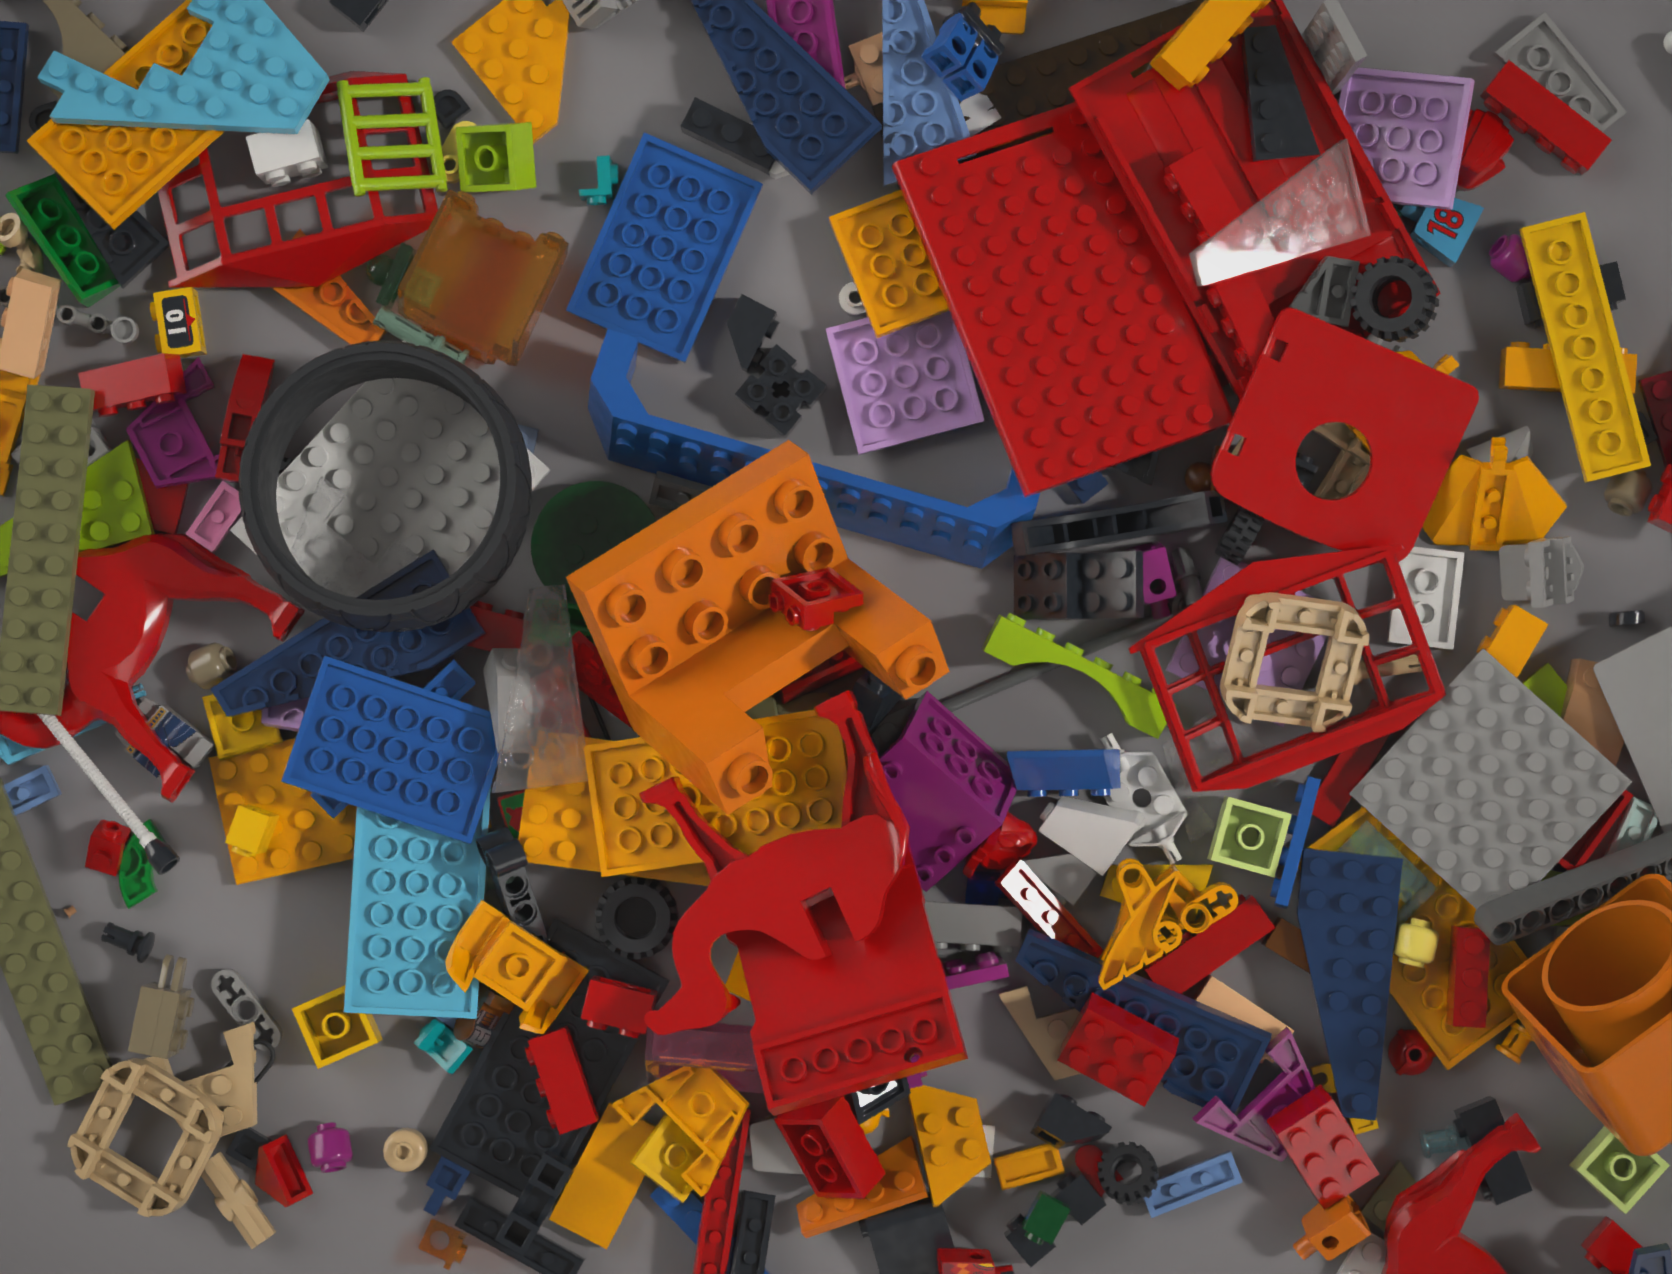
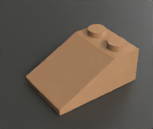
[1561,658,1624,767]

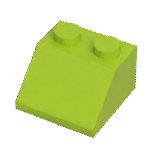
[456,122,537,192]

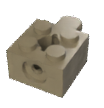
[128,954,195,1059]

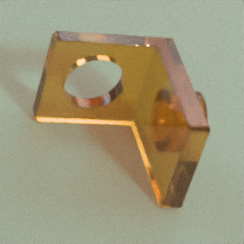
[418,1219,468,1270]

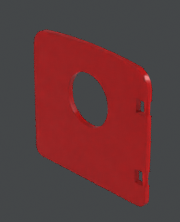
[1210,307,1479,564]

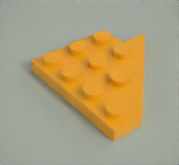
[451,0,570,144]

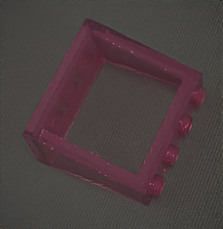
[645,1023,764,1093]

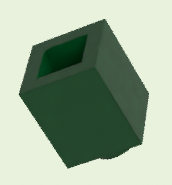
[1021,1190,1071,1245]

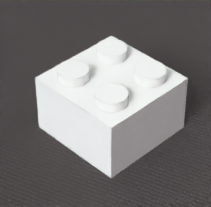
[246,119,328,187]

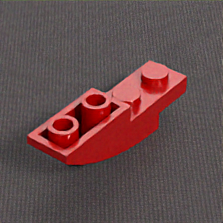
[215,354,275,483]

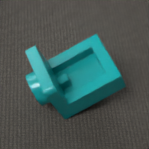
[579,155,619,205]
[414,1019,473,1074]

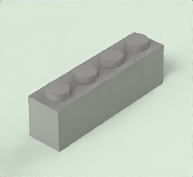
[925,901,1022,952]

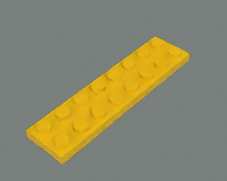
[1519,212,1651,483]

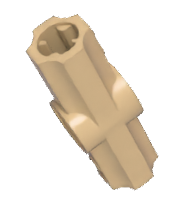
[201,1151,276,1249]

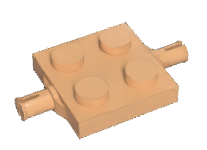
[844,32,883,106]

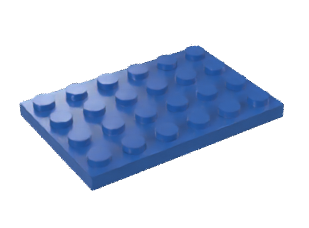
[566,132,763,363]
[281,656,501,844]

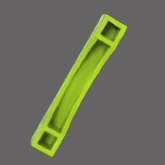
[981,612,1176,739]

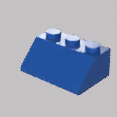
[1007,749,1120,797]

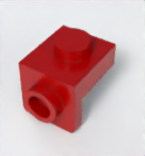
[85,820,131,877]

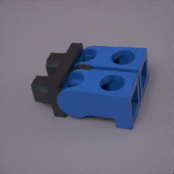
[921,2,1005,101]

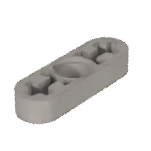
[211,969,282,1051]

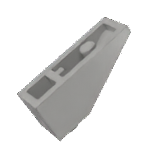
[483,648,531,753]

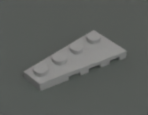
[1492,12,1627,132]

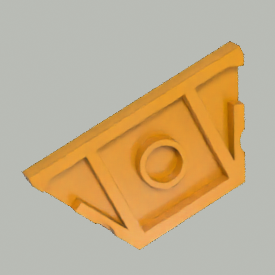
[908,1085,991,1208]

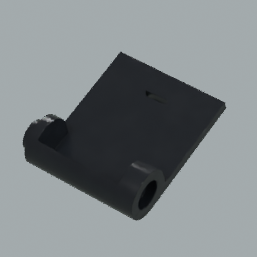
[858,1192,955,1274]

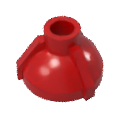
[1388,1028,1436,1076]

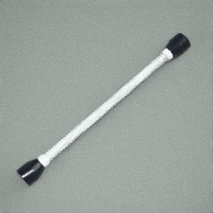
[37,714,180,875]

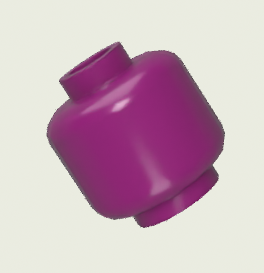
[1489,234,1531,283]
[308,1122,353,1173]

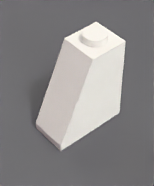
[1038,796,1144,876]

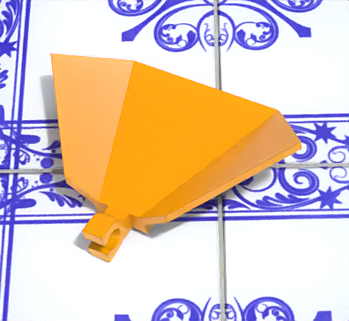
[1422,437,1567,551]

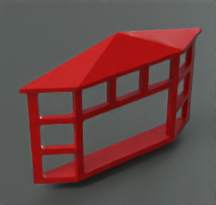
[157,71,450,288]
[1128,544,1447,792]

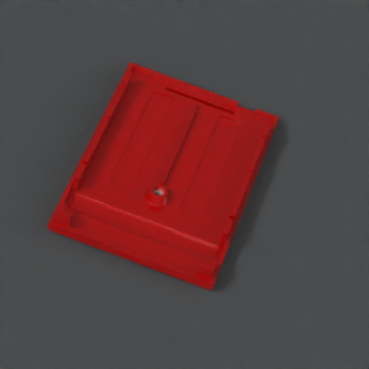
[1068,0,1441,401]
[891,102,1233,498]

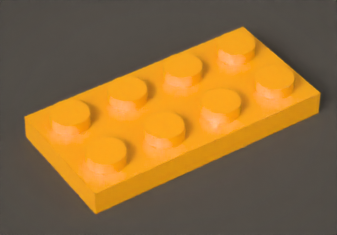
[549,1102,656,1249]

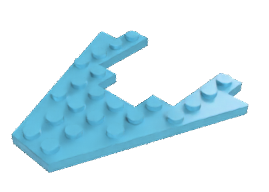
[37,0,330,134]

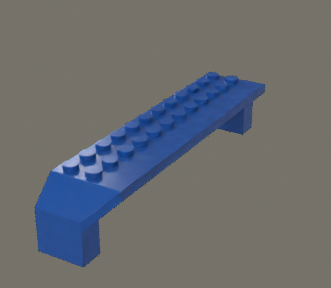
[588,329,1040,569]

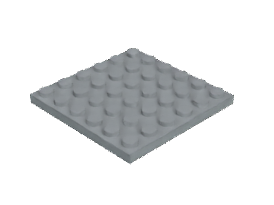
[1349,648,1632,909]

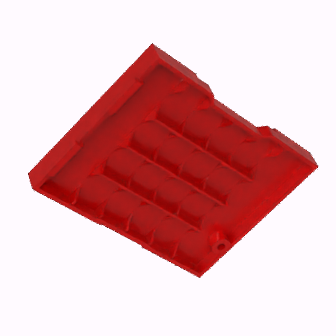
[726,841,968,1116]

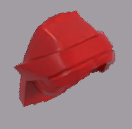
[1456,108,1514,191]
[962,811,1037,878]

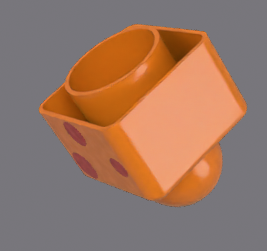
[1501,874,1672,1156]

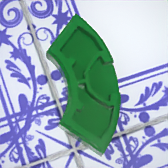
[119,819,167,909]

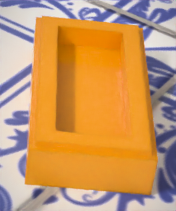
[993,1143,1065,1191]

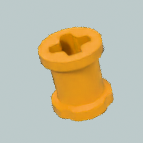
[1495,1022,1533,1064]

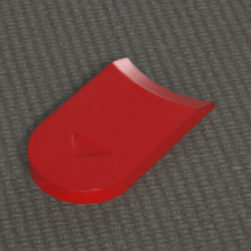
[1075,1144,1124,1197]

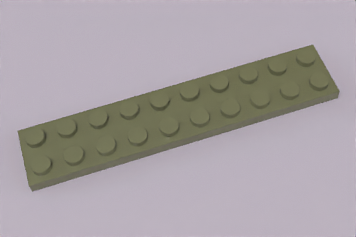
[0,385,95,716]
[0,777,112,1106]

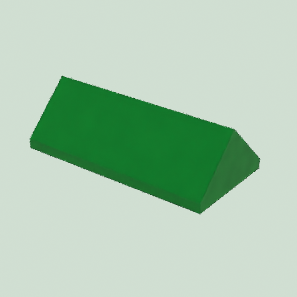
[5,173,120,308]

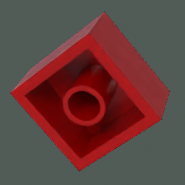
[581,975,658,1038]

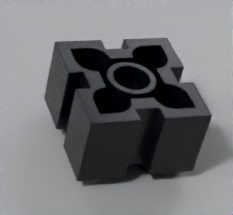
[735,344,827,439]

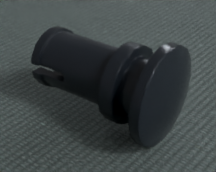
[101,922,155,963]

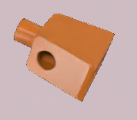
[1293,1194,1371,1261]

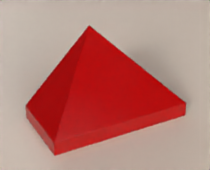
[255,1134,314,1207]

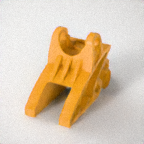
[1098,858,1238,991]

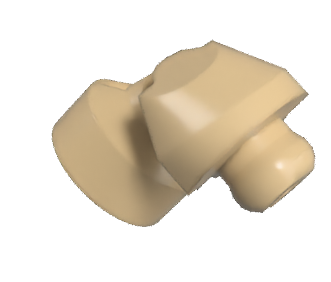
[0,213,44,274]

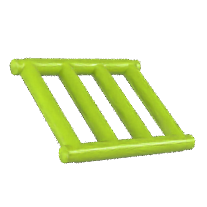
[337,77,448,197]

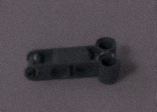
[475,826,548,944]

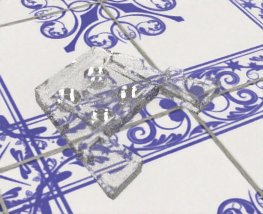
[290,476,420,598]
[1162,710,1297,843]

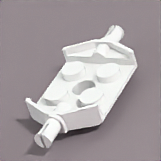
[1100,733,1188,865]

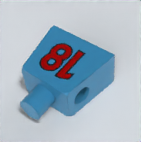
[1399,198,1484,267]

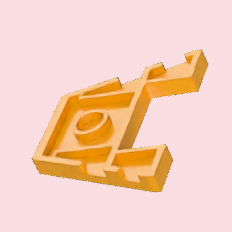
[612,1057,749,1197]

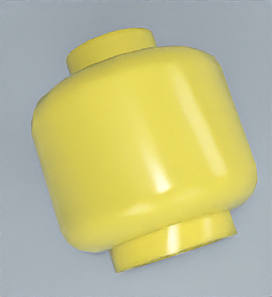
[1393,917,1439,968]

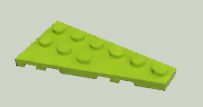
[0,440,155,578]

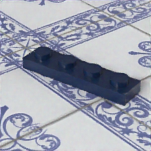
[0,21,29,154]

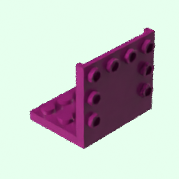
[879,691,1017,892]
[907,951,1009,1089]

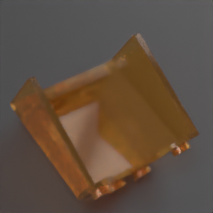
[398,189,569,366]

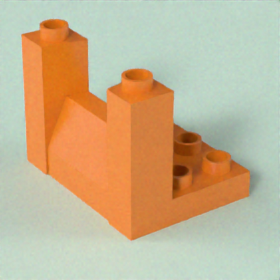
[566,440,950,815]

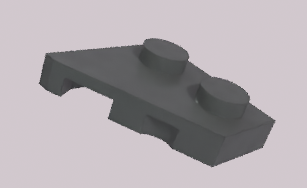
[1288,256,1360,327]

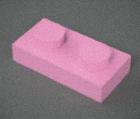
[186,480,241,553]

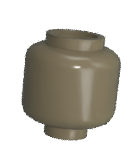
[1604,469,1653,516]
[186,642,237,690]

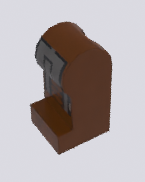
[454,981,515,1048]

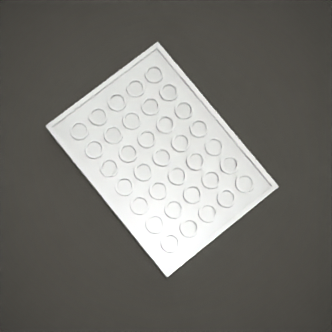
[230,340,551,598]

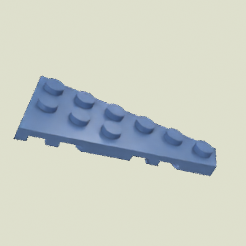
[882,0,976,187]

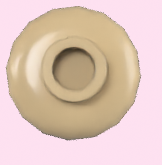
[383,1127,428,1172]

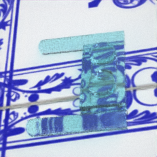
[1337,820,1437,930]

